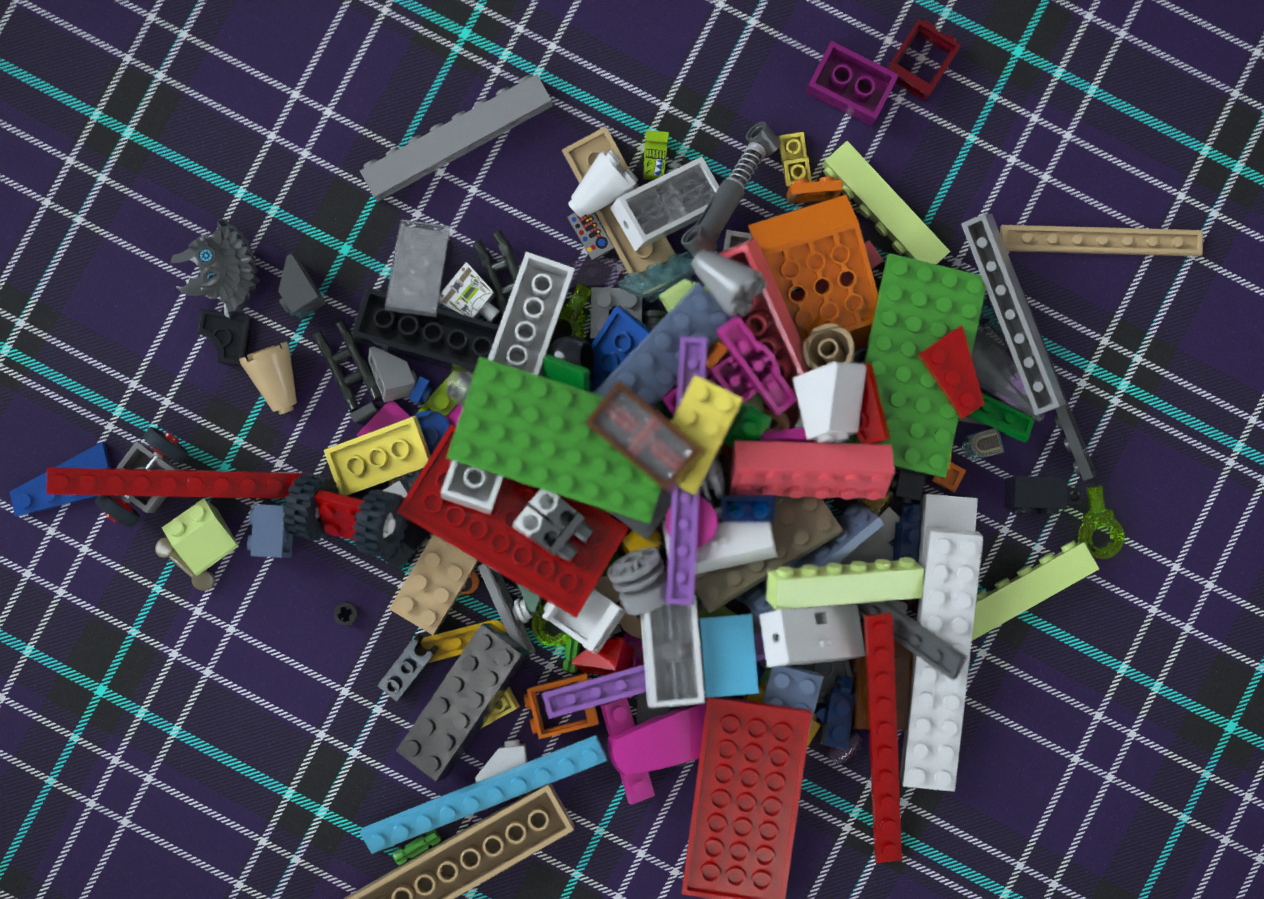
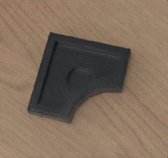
[197,309,253,366]

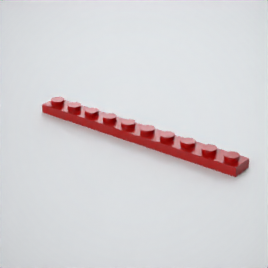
[47,467,313,499]
[864,612,902,863]

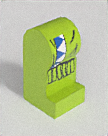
[643,130,669,180]

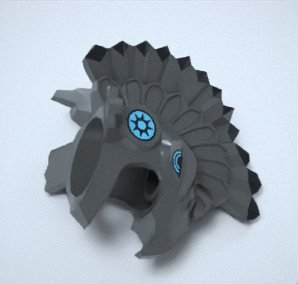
[170,219,260,318]

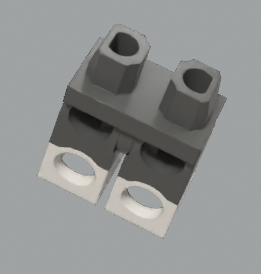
[513,489,593,562]

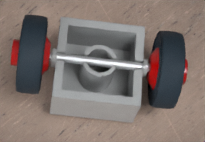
[95,427,188,528]

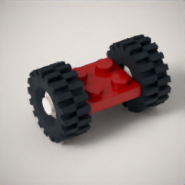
[283,473,408,558]

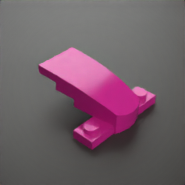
[661,315,798,417]
[600,697,707,804]

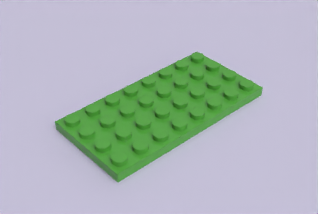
[846,253,986,478]
[447,357,673,524]

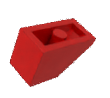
[572,636,635,676]

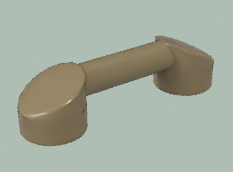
[155,537,216,591]

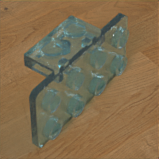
[618,250,720,303]

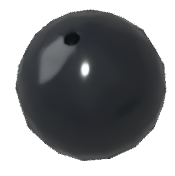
[546,335,594,377]

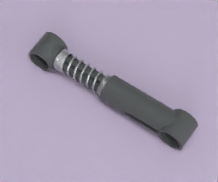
[681,122,781,257]

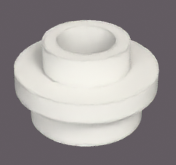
[512,598,534,623]

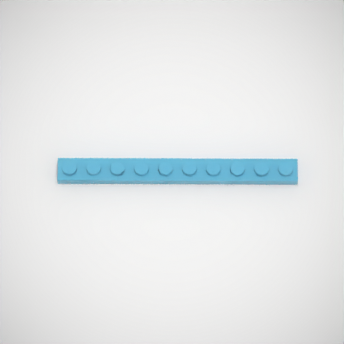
[360,735,607,854]

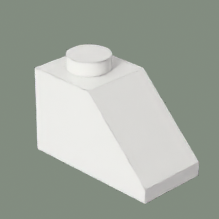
[476,740,528,782]

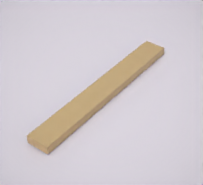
[1000,225,1203,256]

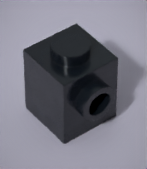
[889,467,926,504]

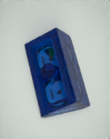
[721,495,776,522]

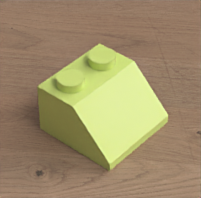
[162,498,239,576]

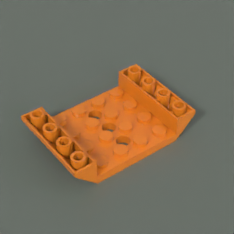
[748,195,878,350]

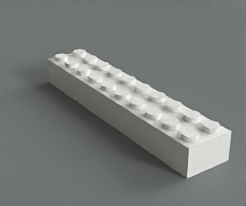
[441,252,575,515]
[900,527,983,791]

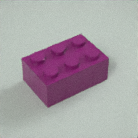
[805,41,899,126]

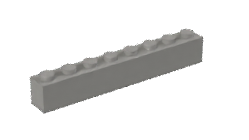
[360,74,552,202]
[961,213,1066,415]

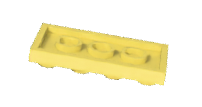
[672,375,744,495]
[324,416,431,496]

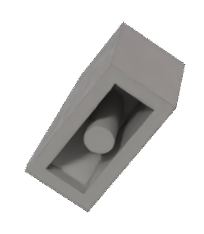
[368,346,417,403]

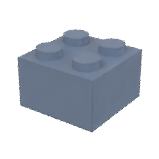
[247,504,293,558]

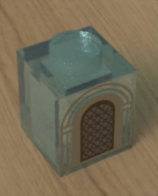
[962,428,1004,461]

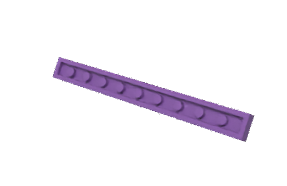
[666,337,708,605]
[542,632,766,719]

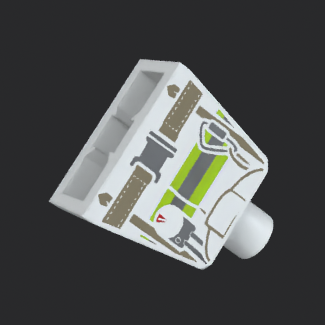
[437,263,500,323]

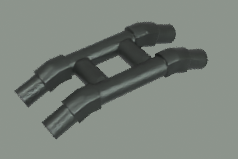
[472,229,520,318]
[312,319,382,413]

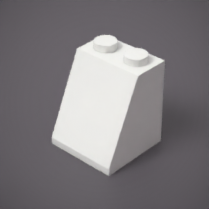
[793,362,866,443]

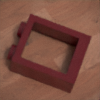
[887,19,961,102]

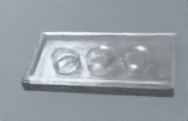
[385,219,450,317]

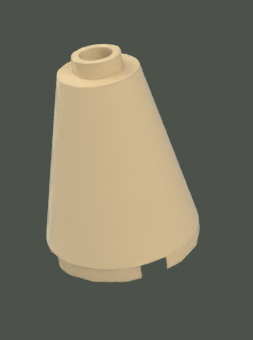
[803,324,855,370]
[239,342,297,415]

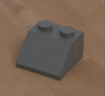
[279,253,327,319]

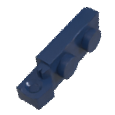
[893,504,921,563]
[820,676,855,750]

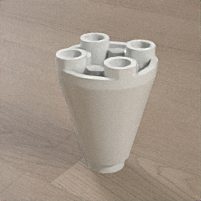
[568,150,638,218]

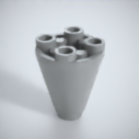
[691,249,767,317]

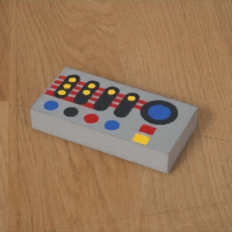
[568,213,614,261]

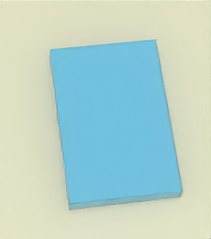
[699,614,758,697]

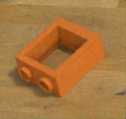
[524,673,599,739]

